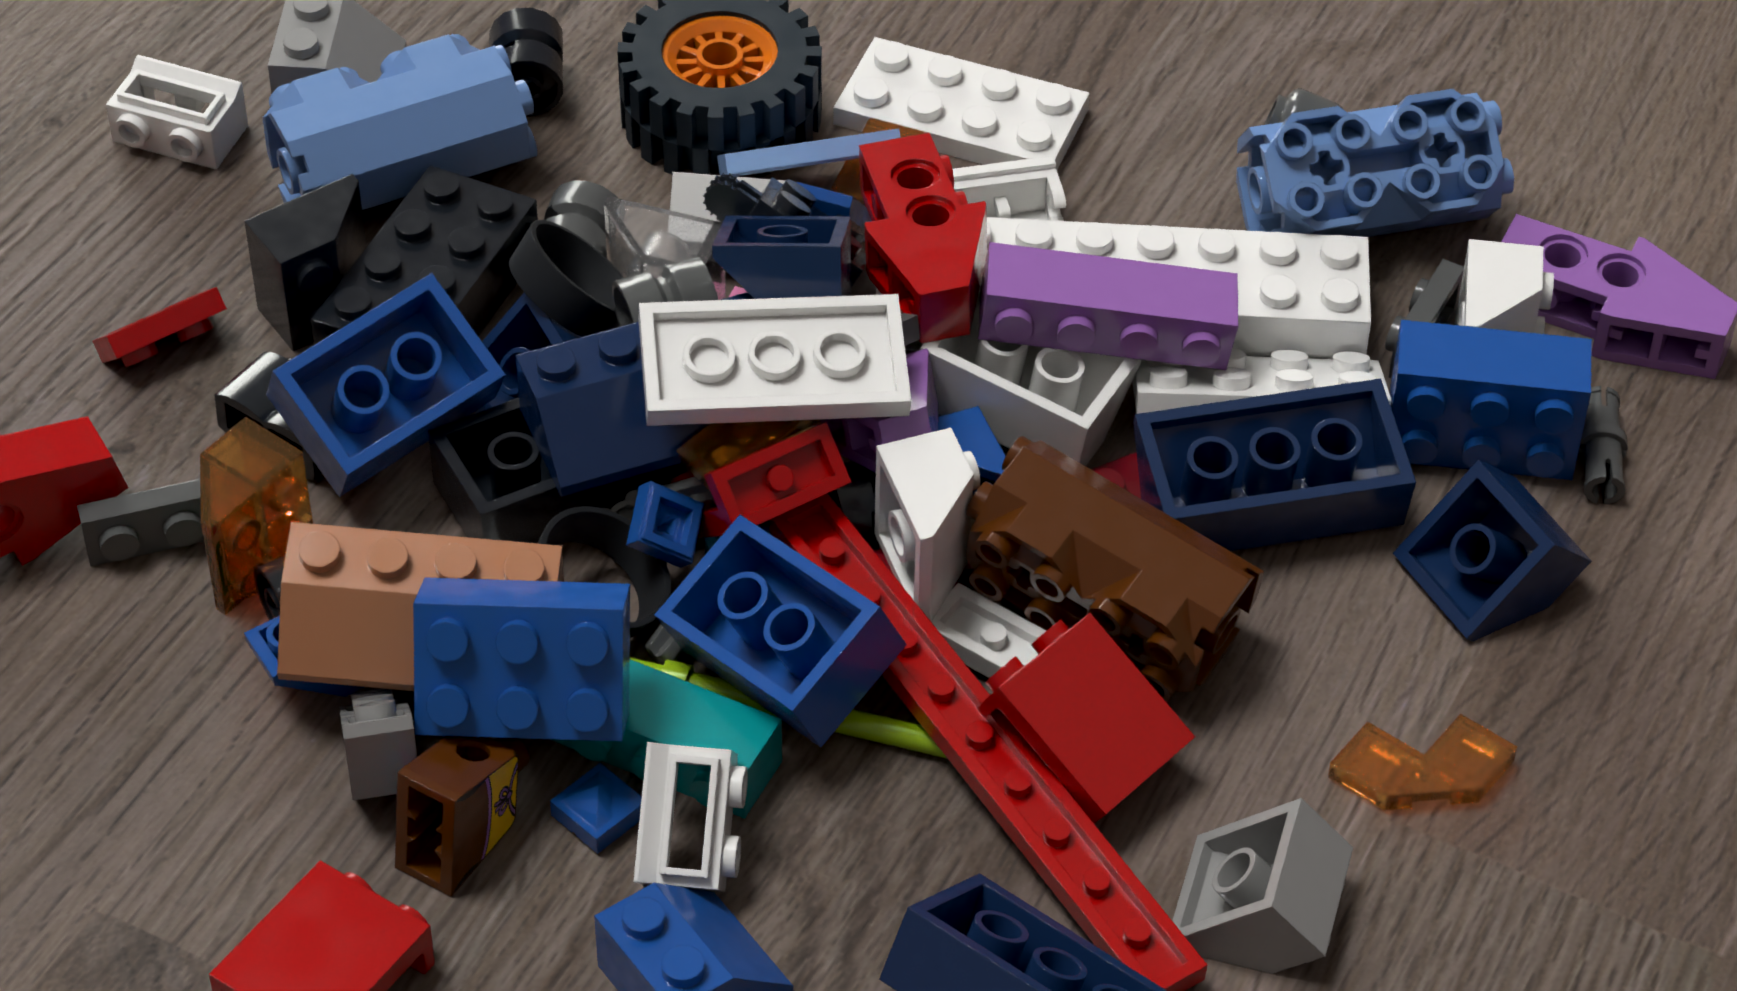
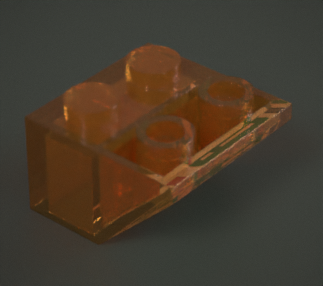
[200,417,313,615]

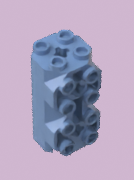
[262,34,537,211]
[1236,89,1514,237]

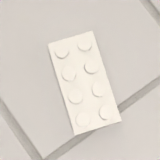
[833,37,1089,170]
[638,294,912,426]
[1132,348,1392,414]

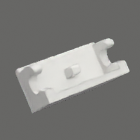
[953,156,1066,221]

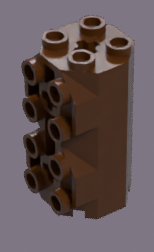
[966,436,1264,701]

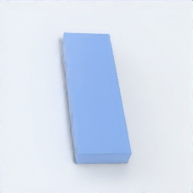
[717,128,901,177]

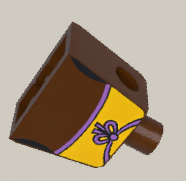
[395,736,529,896]

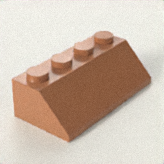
[277,522,564,691]

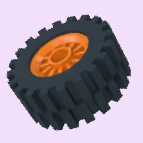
[617,0,822,178]

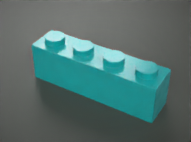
[550,659,782,819]

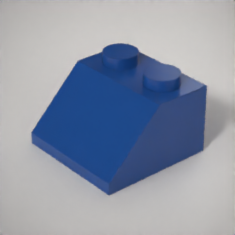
[594,883,793,991]

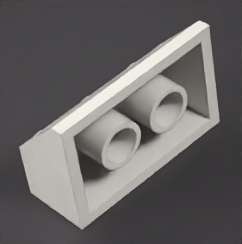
[920,280,1142,466]

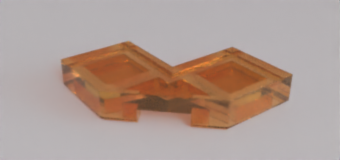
[1328,714,1517,811]

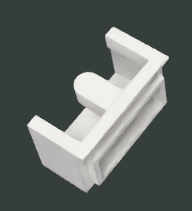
[106,55,248,170]
[633,742,748,892]

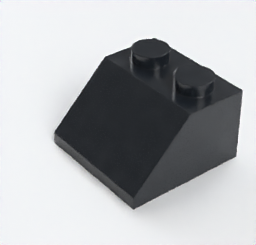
[244,173,367,351]

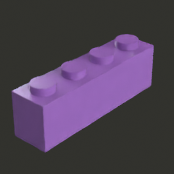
[978,242,1238,370]

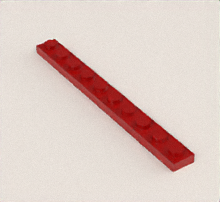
[769,493,1208,991]

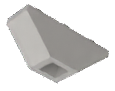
[339,688,417,801]

